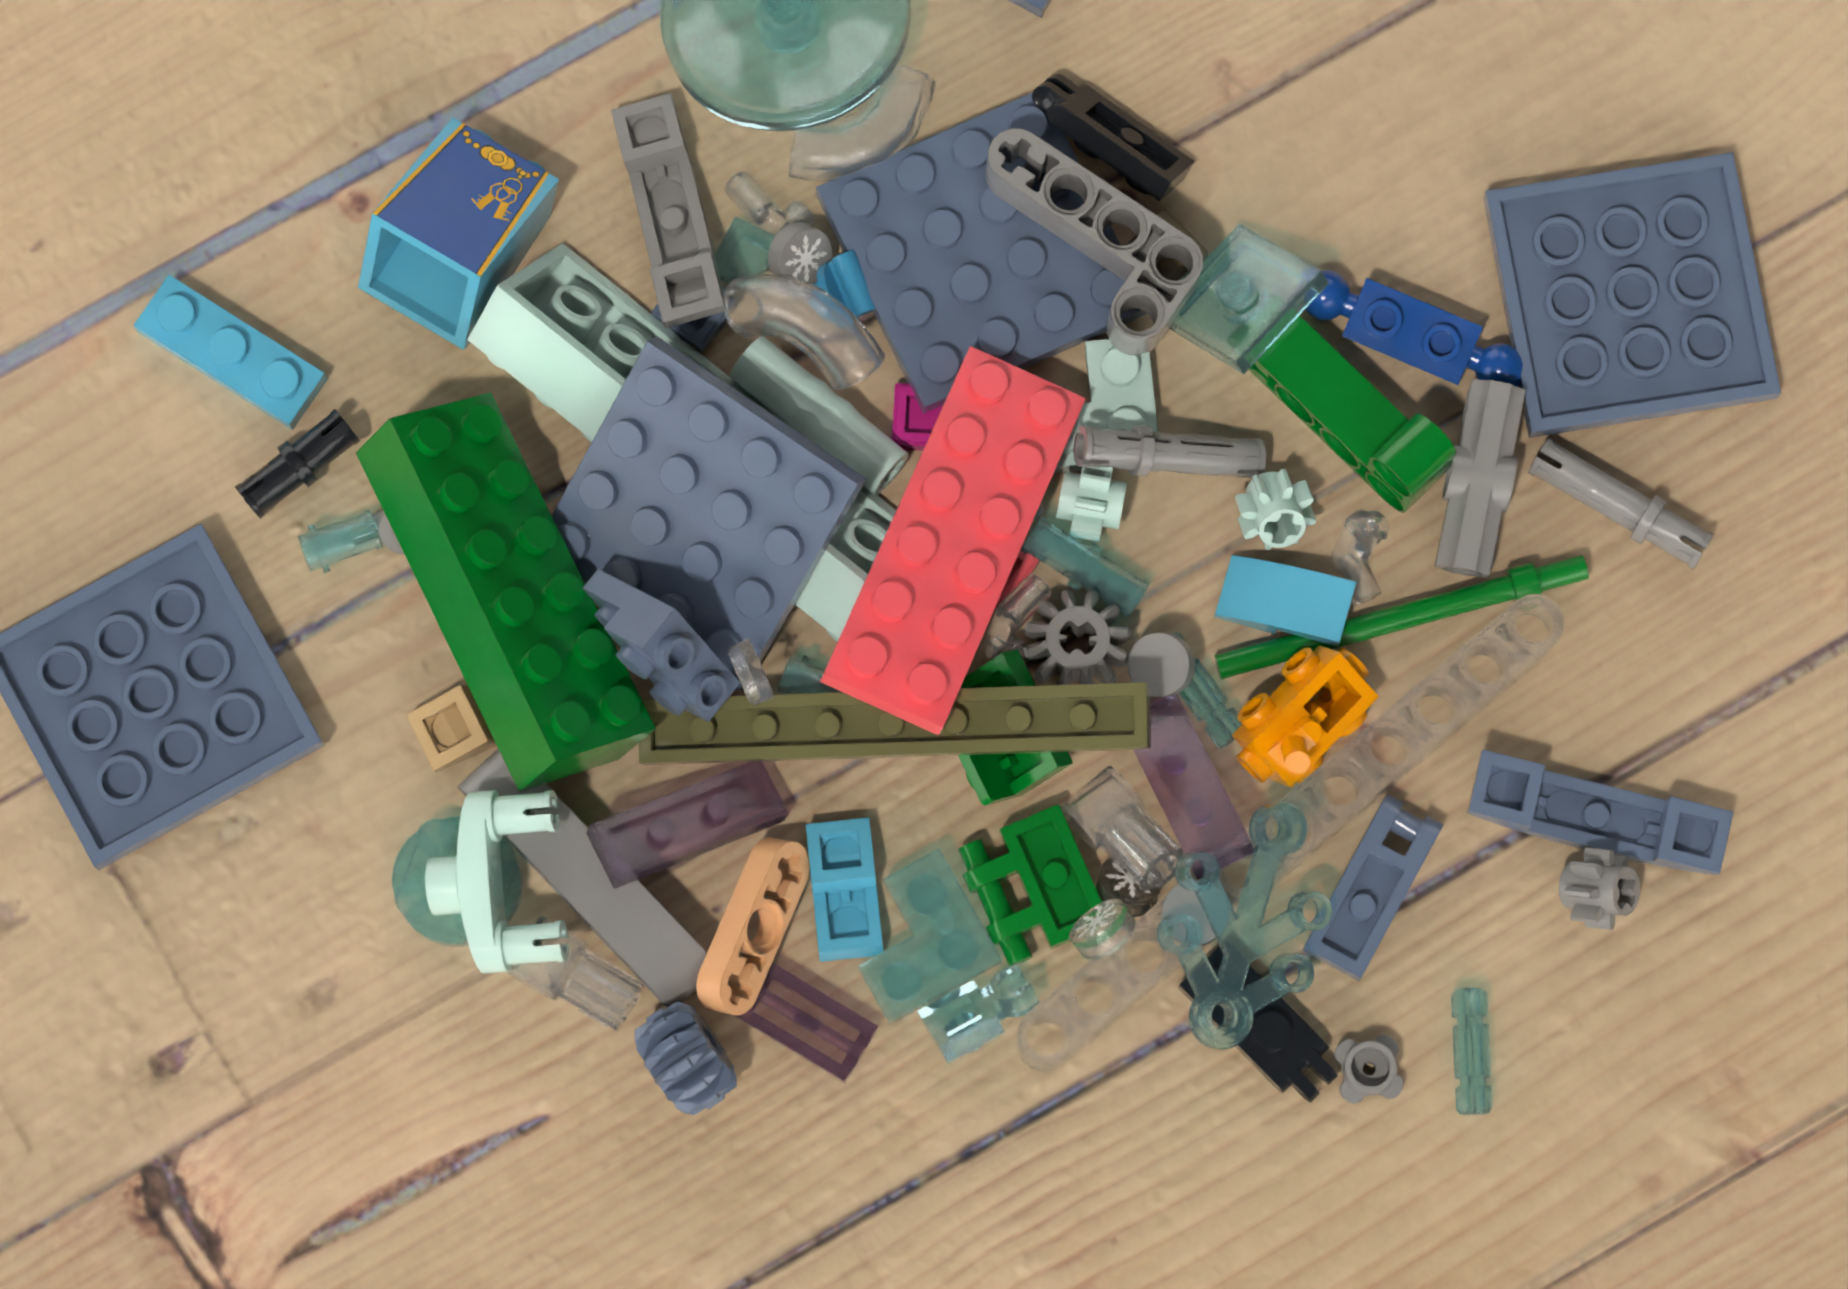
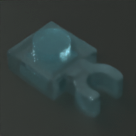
[917,964,1040,1063]

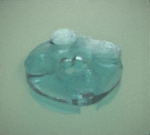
[392,816,523,947]

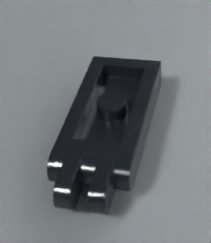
[1032,74,1195,201]
[1178,941,1338,1103]

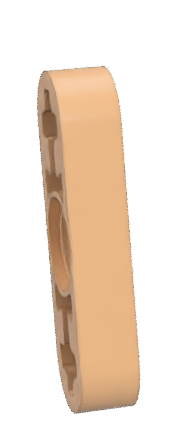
[696,837,810,1015]

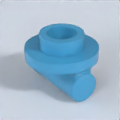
[813,250,875,323]

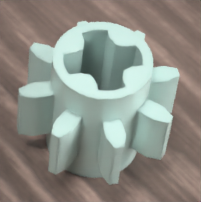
[1056,467,1127,542]
[1235,469,1316,550]

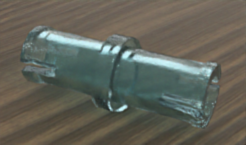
[1021,515,1150,617]

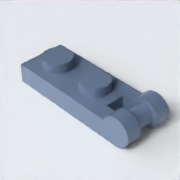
[1302,794,1444,981]

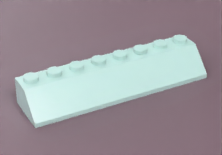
[467,243,896,641]

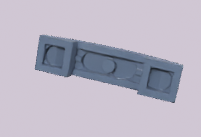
[1467,749,1733,876]

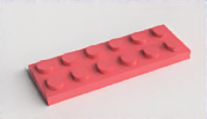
[820,346,1086,735]

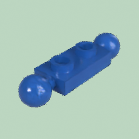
[1300,270,1523,387]

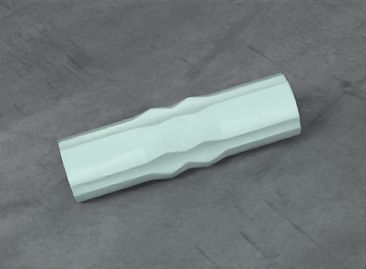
[730,336,909,495]

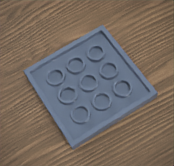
[815,92,1148,414]
[1483,152,1781,438]
[552,336,867,691]
[0,524,325,871]

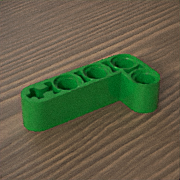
[1229,298,1456,513]

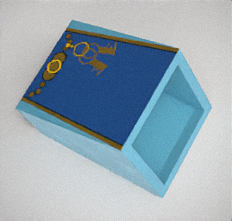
[358,117,559,350]

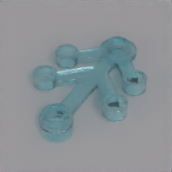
[1157,803,1332,1050]

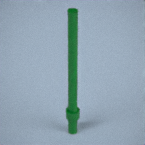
[1214,555,1589,680]

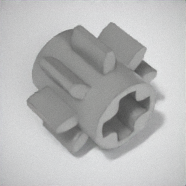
[1559,847,1640,930]

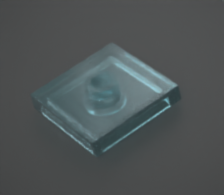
[1169,224,1329,374]

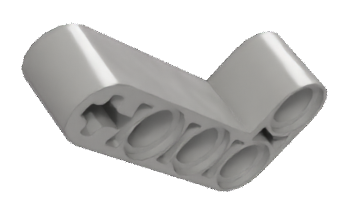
[985,128,1203,355]

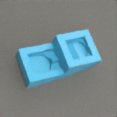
[1214,555,1356,647]
[805,817,884,962]

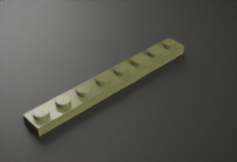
[639,682,1151,765]

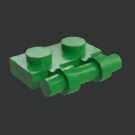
[958,804,1110,967]

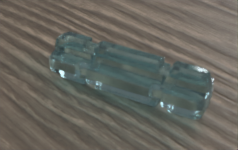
[1171,632,1242,748]
[1451,987,1493,1116]

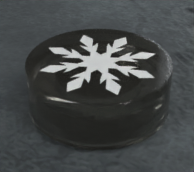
[1095,854,1163,917]

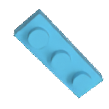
[133,275,328,430]

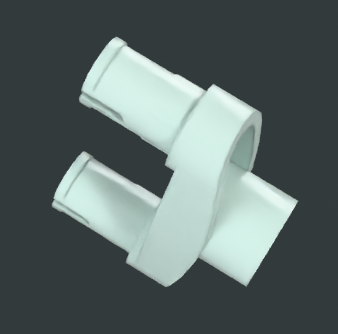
[425,790,569,974]

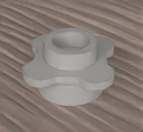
[1334,1035,1404,1104]

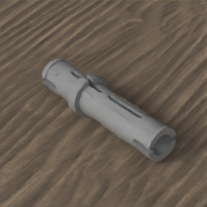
[1073,425,1267,479]
[1528,438,1714,569]

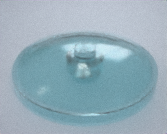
[660,0,911,131]

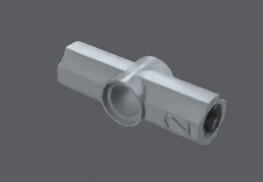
[1434,379,1526,578]

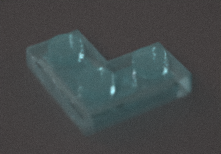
[857,848,1002,1025]

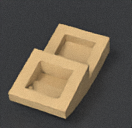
[406,685,497,772]

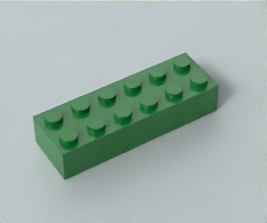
[356,392,656,792]

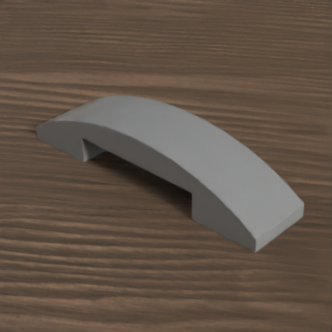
[611,93,726,328]

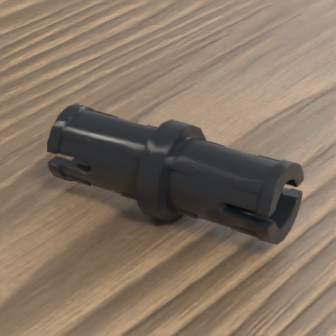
[235,409,360,519]

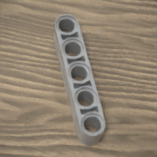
[458,749,707,1008]

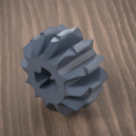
[635,1001,737,1115]

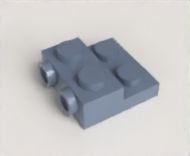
[582,569,740,722]

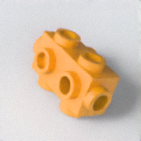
[1231,645,1379,788]

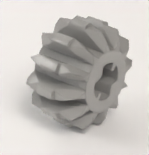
[1023,589,1131,685]

